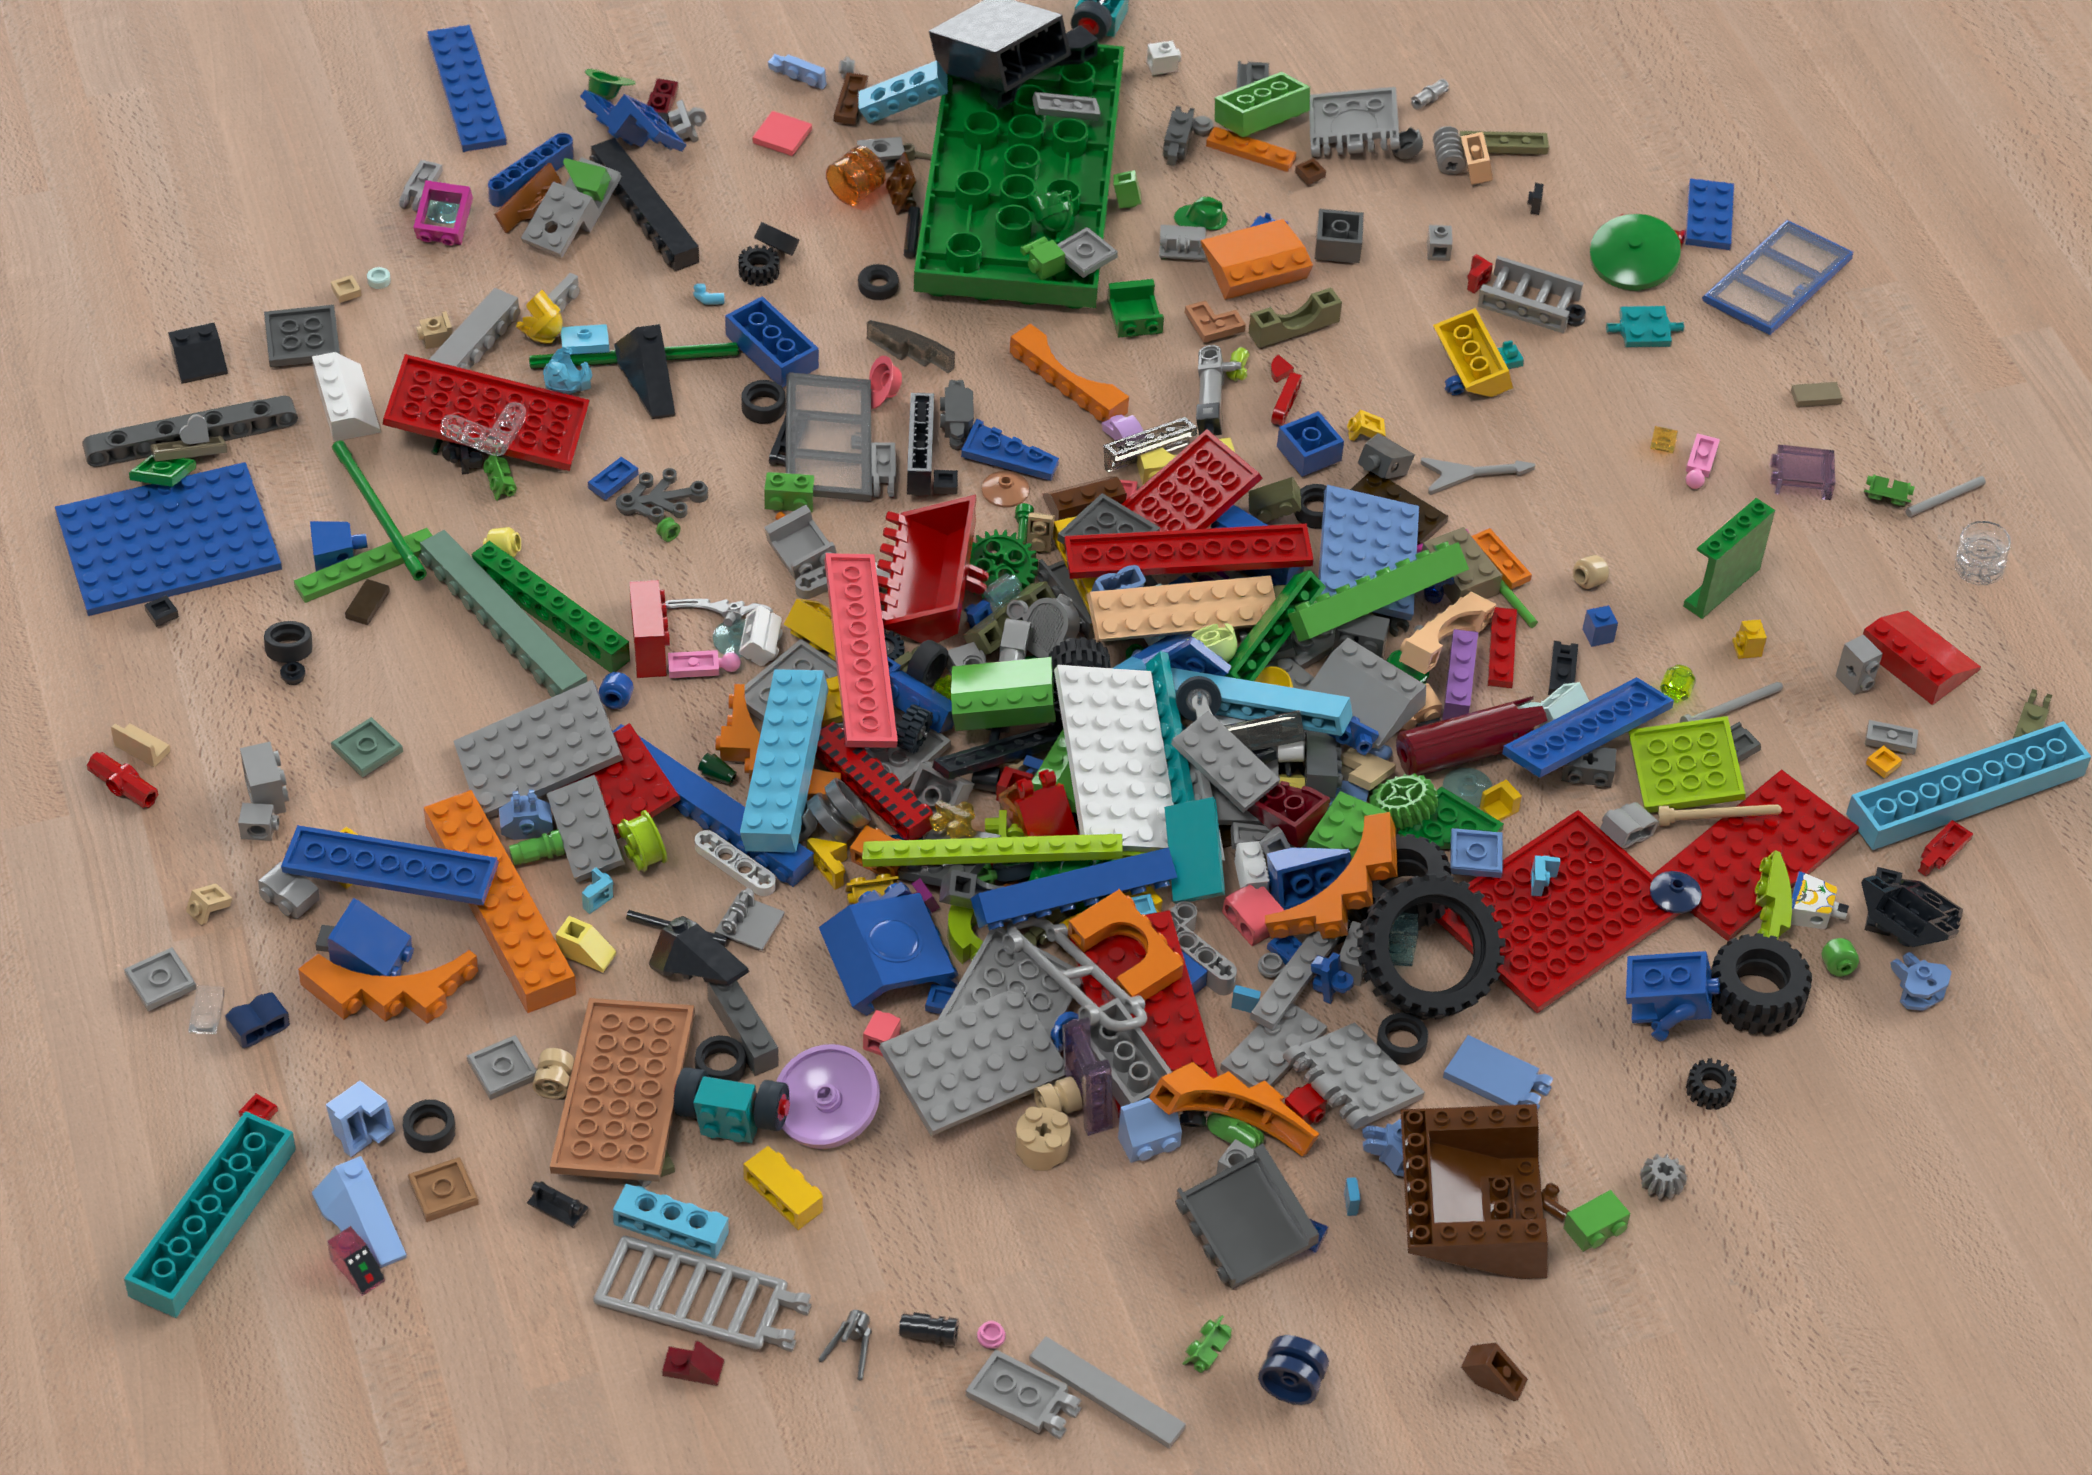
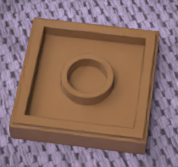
[408,1157,479,1222]

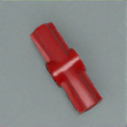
[87,752,159,808]

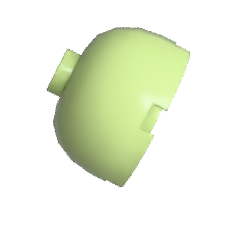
[1187,623,1238,663]

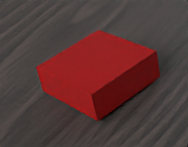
[238,1093,278,1121]

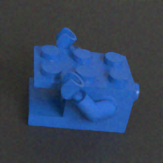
[1626,951,1720,1042]

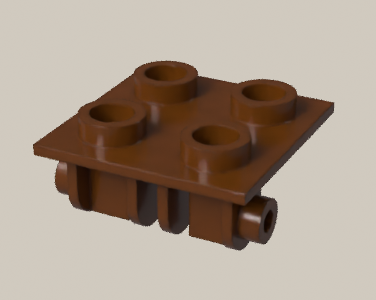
[886,152,916,215]

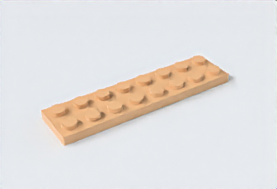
[1087,576,1276,642]

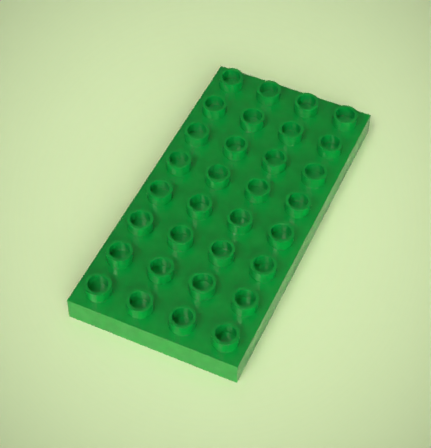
[913,44,1124,309]

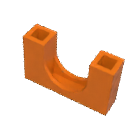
[1068,889,1184,1001]

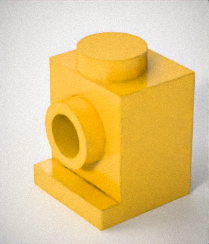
[1732,619,1767,659]

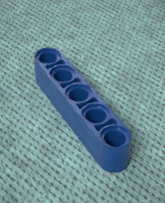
[488,133,574,207]

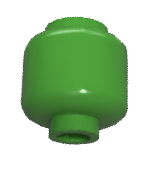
[1821,938,1859,976]

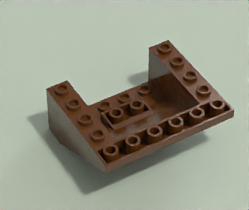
[1400,1104,1548,1279]

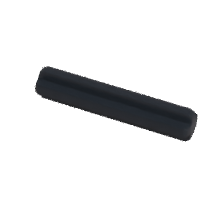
[903,206,921,258]

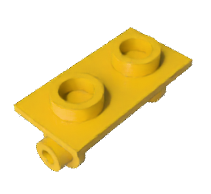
[845,874,898,904]

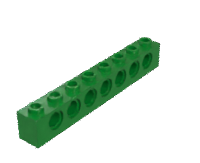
[472,541,630,673]

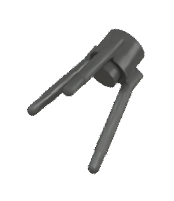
[818,1310,872,1381]

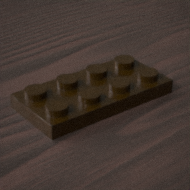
[1350,471,1448,545]

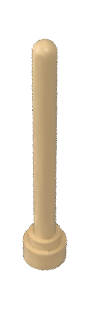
[1658,805,1782,826]

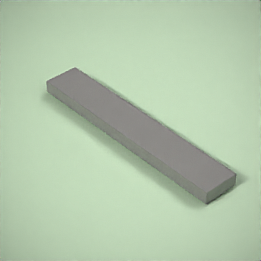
[1029,1336,1186,1449]

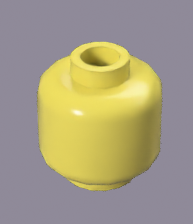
[483,527,521,558]

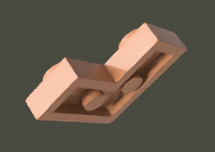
[1185,300,1246,343]

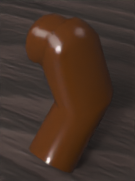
[1541,1183,1570,1222]

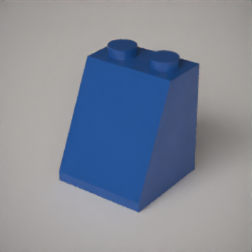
[328,898,414,976]

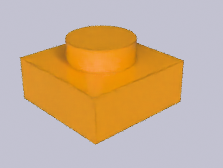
[1866,745,1902,779]

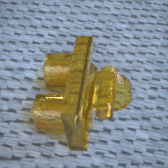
[929,800,977,839]

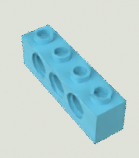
[859,60,947,124]
[613,1184,729,1259]

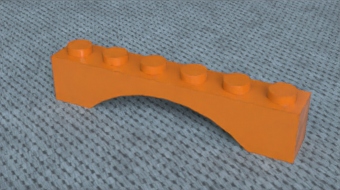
[1010,323,1129,422]

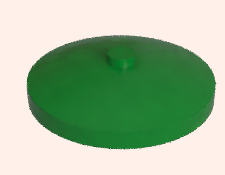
[1590,214,1681,290]

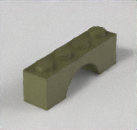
[1248,288,1342,348]
[963,581,1056,654]

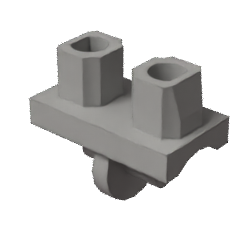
[668,100,707,142]

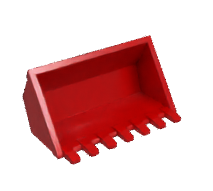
[877,494,989,643]

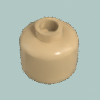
[1573,555,1609,589]

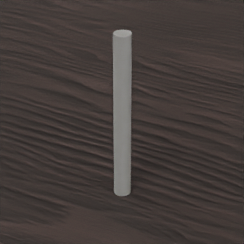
[1906,476,1986,517]

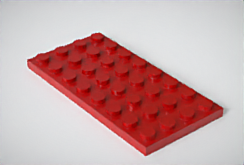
[382,354,590,471]
[1652,769,1859,941]
[1068,910,1218,1118]

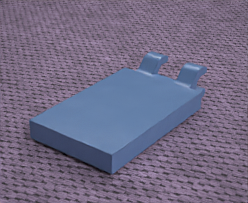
[1443,1035,1553,1110]

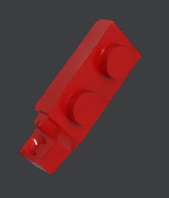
[1918,820,1973,876]

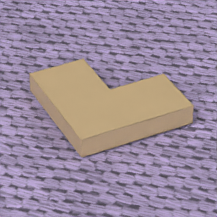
[1341,747,1396,791]

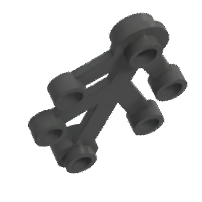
[616,468,708,523]

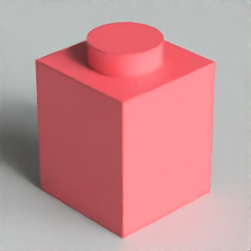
[863,1010,901,1057]

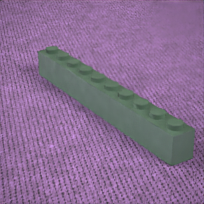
[419,530,587,697]

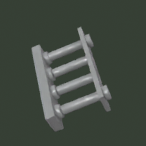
[1478,256,1584,334]

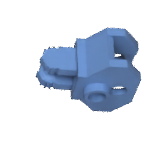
[499,789,553,840]
[1890,952,1951,1011]
[1363,1118,1404,1177]

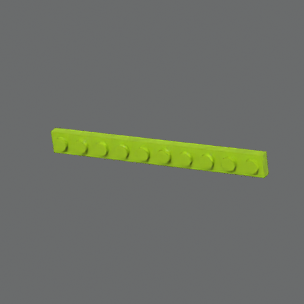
[862,834,1123,867]

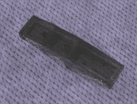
[867,320,955,374]

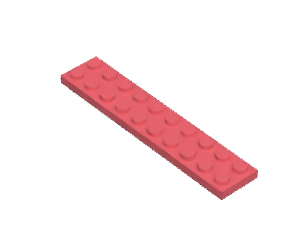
[825,553,898,748]

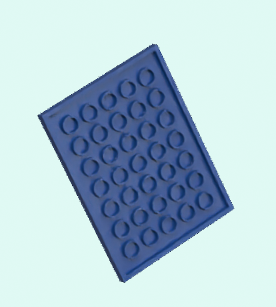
[55,462,282,616]

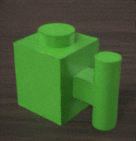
[1020,237,1065,280]

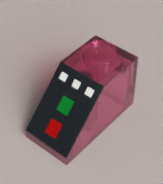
[327,1226,385,1296]

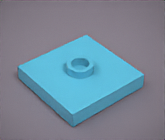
[561,324,610,355]

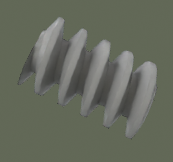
[1433,126,1466,175]

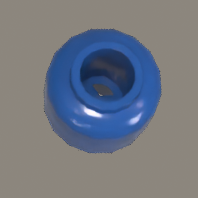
[598,672,634,709]

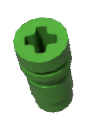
[509,830,565,866]

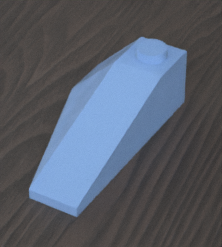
[312,1156,407,1268]

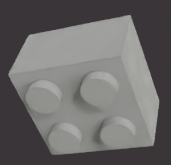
[240,742,289,815]

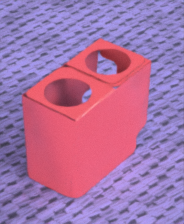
[1222,885,1284,946]

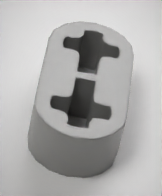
[795,566,828,599]

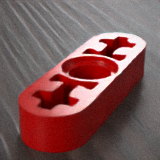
[1271,372,1303,426]

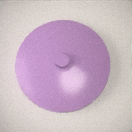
[776,1044,880,1149]

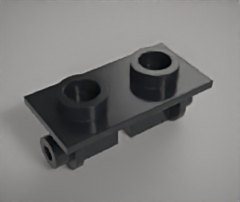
[527,1181,588,1228]

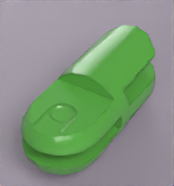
[1207,1112,1265,1149]

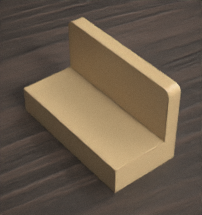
[111,723,170,767]

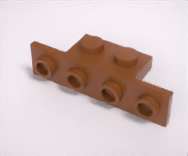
[494,163,562,233]

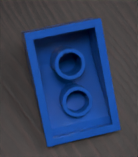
[1267,848,1351,910]

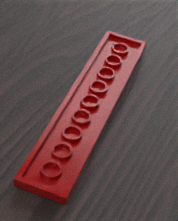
[1064,524,1314,579]

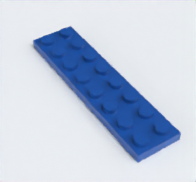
[427,24,507,152]
[1502,677,1674,778]
[281,825,498,905]

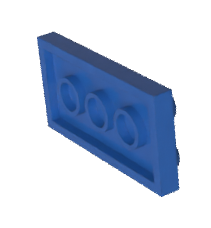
[1685,178,1734,250]

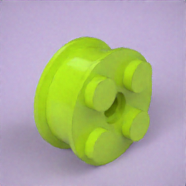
[617,810,667,872]

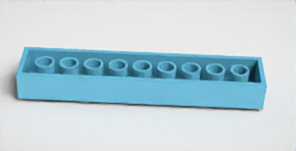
[1846,721,2091,850]

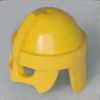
[516,289,563,344]

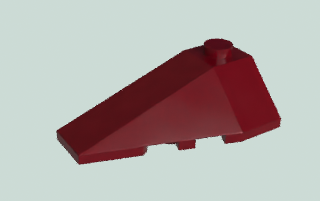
[1247,781,1331,848]

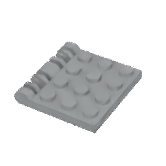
[1309,87,1400,157]
[1283,1023,1425,1129]

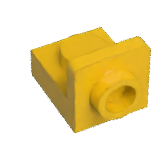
[1347,409,1385,441]

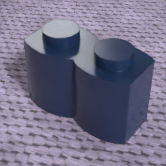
[225,992,290,1048]

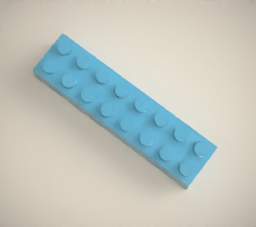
[740,669,829,852]

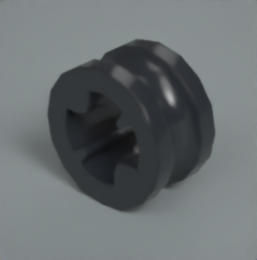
[1566,304,1586,327]

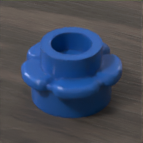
[1445,375,1465,396]

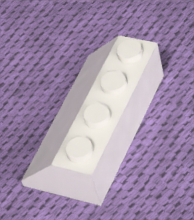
[312,352,380,442]

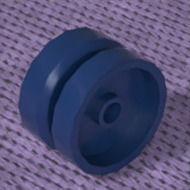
[1258,1335,1329,1405]

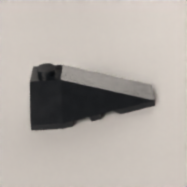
[614,324,675,419]
[649,916,749,986]

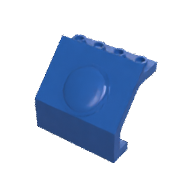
[819,893,959,1016]

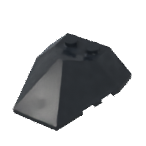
[1861,876,1963,947]

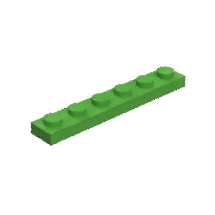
[294,528,433,603]

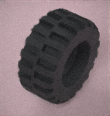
[1360,834,1452,933]
[1711,933,1812,1035]

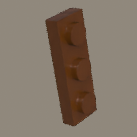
[833,72,868,125]

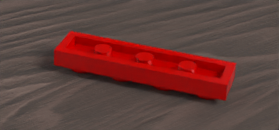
[1487,607,1517,689]

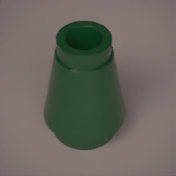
[697,753,737,785]

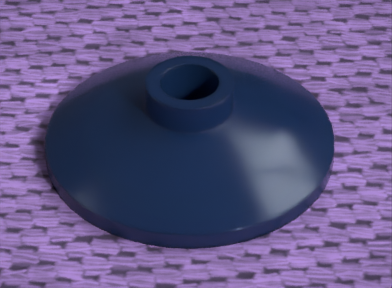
[1650,871,1702,914]

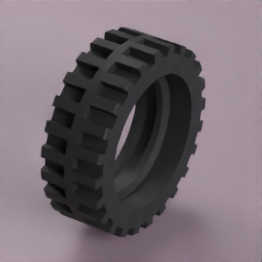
[1357,874,1506,1020]

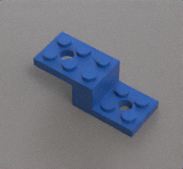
[580,90,687,152]

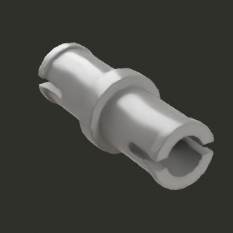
[1411,79,1449,109]

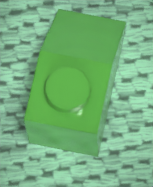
[563,158,611,202]

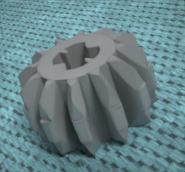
[1640,1153,1687,1200]

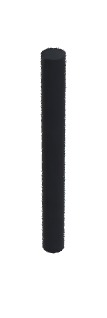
[626,910,728,947]

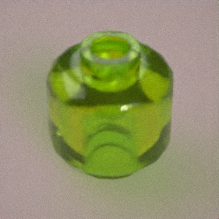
[1660,664,1696,703]

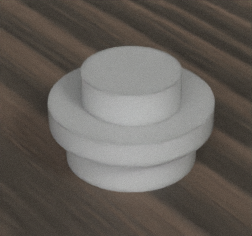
[838,57,855,79]
[1193,116,1213,136]
[1258,952,1284,978]

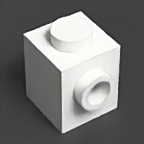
[1146,41,1181,75]

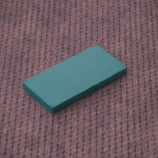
[1164,797,1225,904]

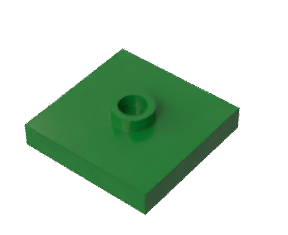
[129,455,196,487]

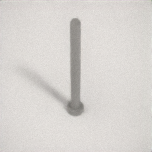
[1680,682,1783,723]

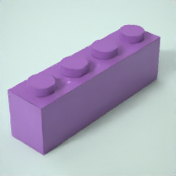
[1442,629,1478,720]

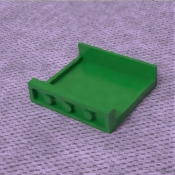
[1683,498,1775,619]

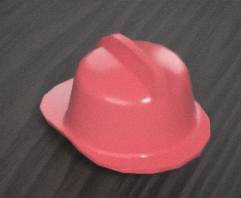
[869,356,902,409]

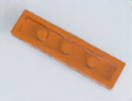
[1206,126,1296,172]

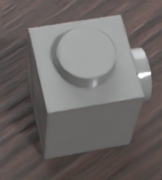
[1427,225,1453,261]

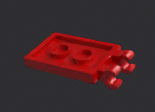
[1014,769,1078,837]

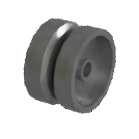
[807,778,872,843]

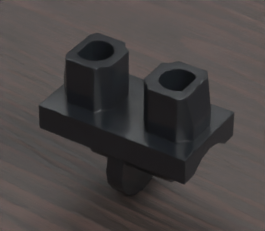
[442,442,482,475]

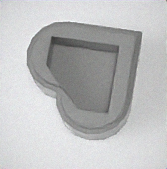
[179,414,209,444]

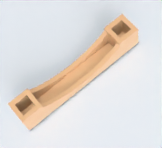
[1399,592,1496,674]

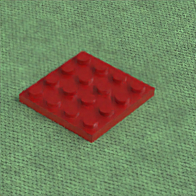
[553,723,681,840]

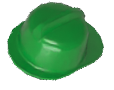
[585,69,636,100]
[1174,196,1228,230]

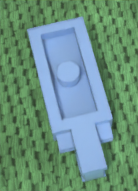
[768,54,827,90]

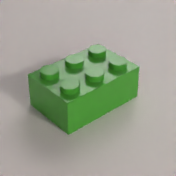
[1307,791,1386,860]

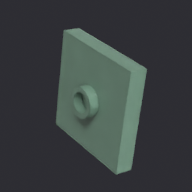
[331,717,403,778]

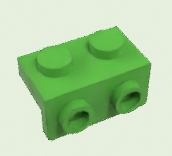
[764,472,814,512]

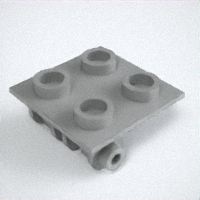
[1159,225,1206,260]
[715,888,785,951]

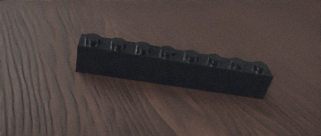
[589,138,699,272]

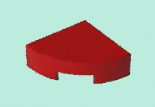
[1271,354,1294,383]

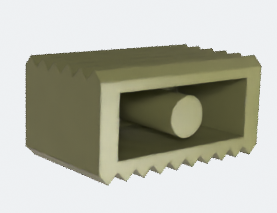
[1248,477,1301,523]

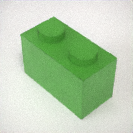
[1563,1190,1631,1252]

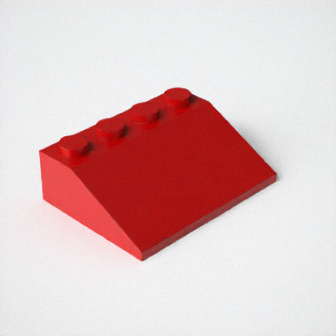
[1863,610,1981,705]

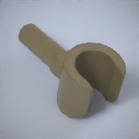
[903,143,932,161]

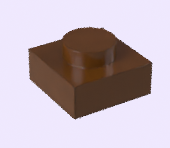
[1295,158,1326,185]

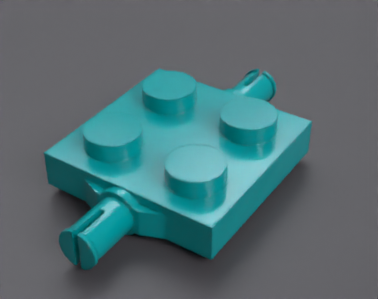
[1606,306,1684,348]

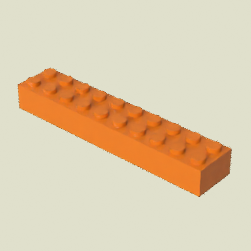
[424,790,576,1014]

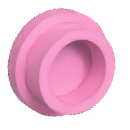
[977,1321,1005,1349]

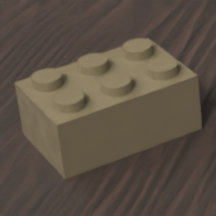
[1421,527,1502,605]

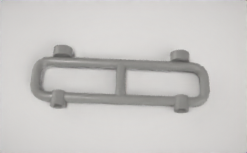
[1002,916,1147,1032]

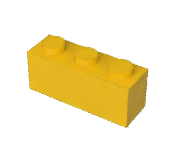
[743,1146,823,1230]

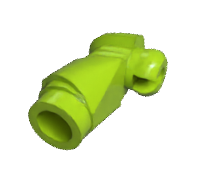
[1226,347,1249,382]

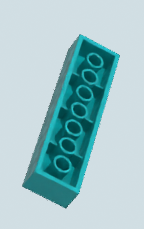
[124,1111,296,1318]

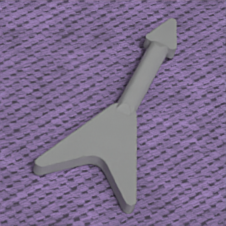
[1420,457,1535,495]

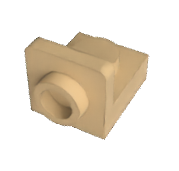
[186,884,232,925]

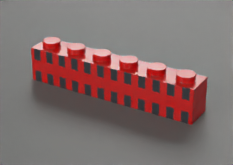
[815,721,933,840]

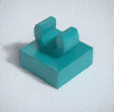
[1497,340,1524,369]

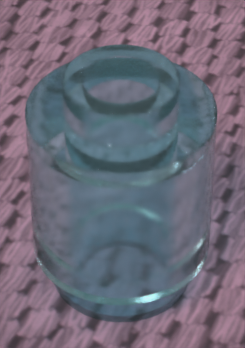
[984,573,1021,608]

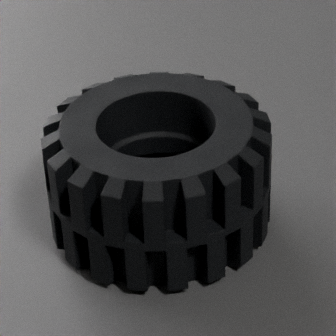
[1049,637,1111,680]

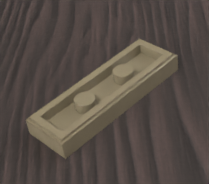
[150,436,227,461]

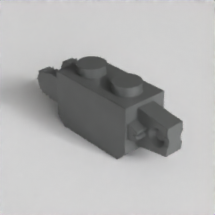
[1163,105,1195,166]
[940,380,974,450]

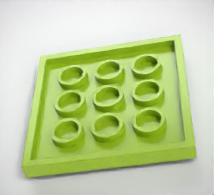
[1628,716,1746,813]

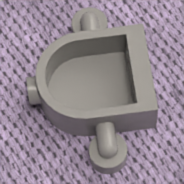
[1007,594,1080,658]

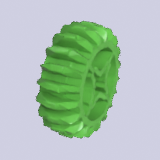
[1370,773,1438,830]

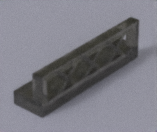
[1103,417,1197,472]

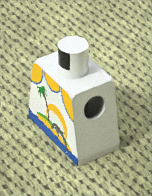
[1791,871,1849,929]

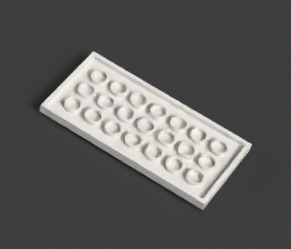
[1054,665,1174,852]

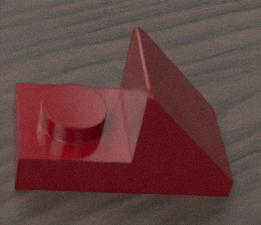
[662,1341,724,1386]

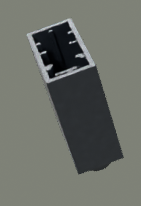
[929,0,1071,92]

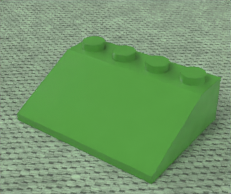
[951,657,1056,731]

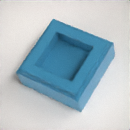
[1231,985,1261,1013]
[1344,1177,1361,1216]

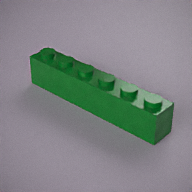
[1224,570,1326,681]

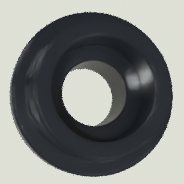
[280,662,306,685]

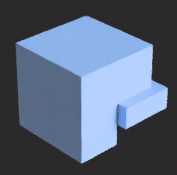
[326,1081,395,1157]

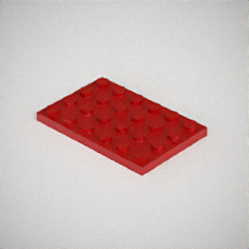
[1121,429,1263,531]

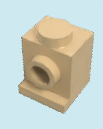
[416,311,452,349]

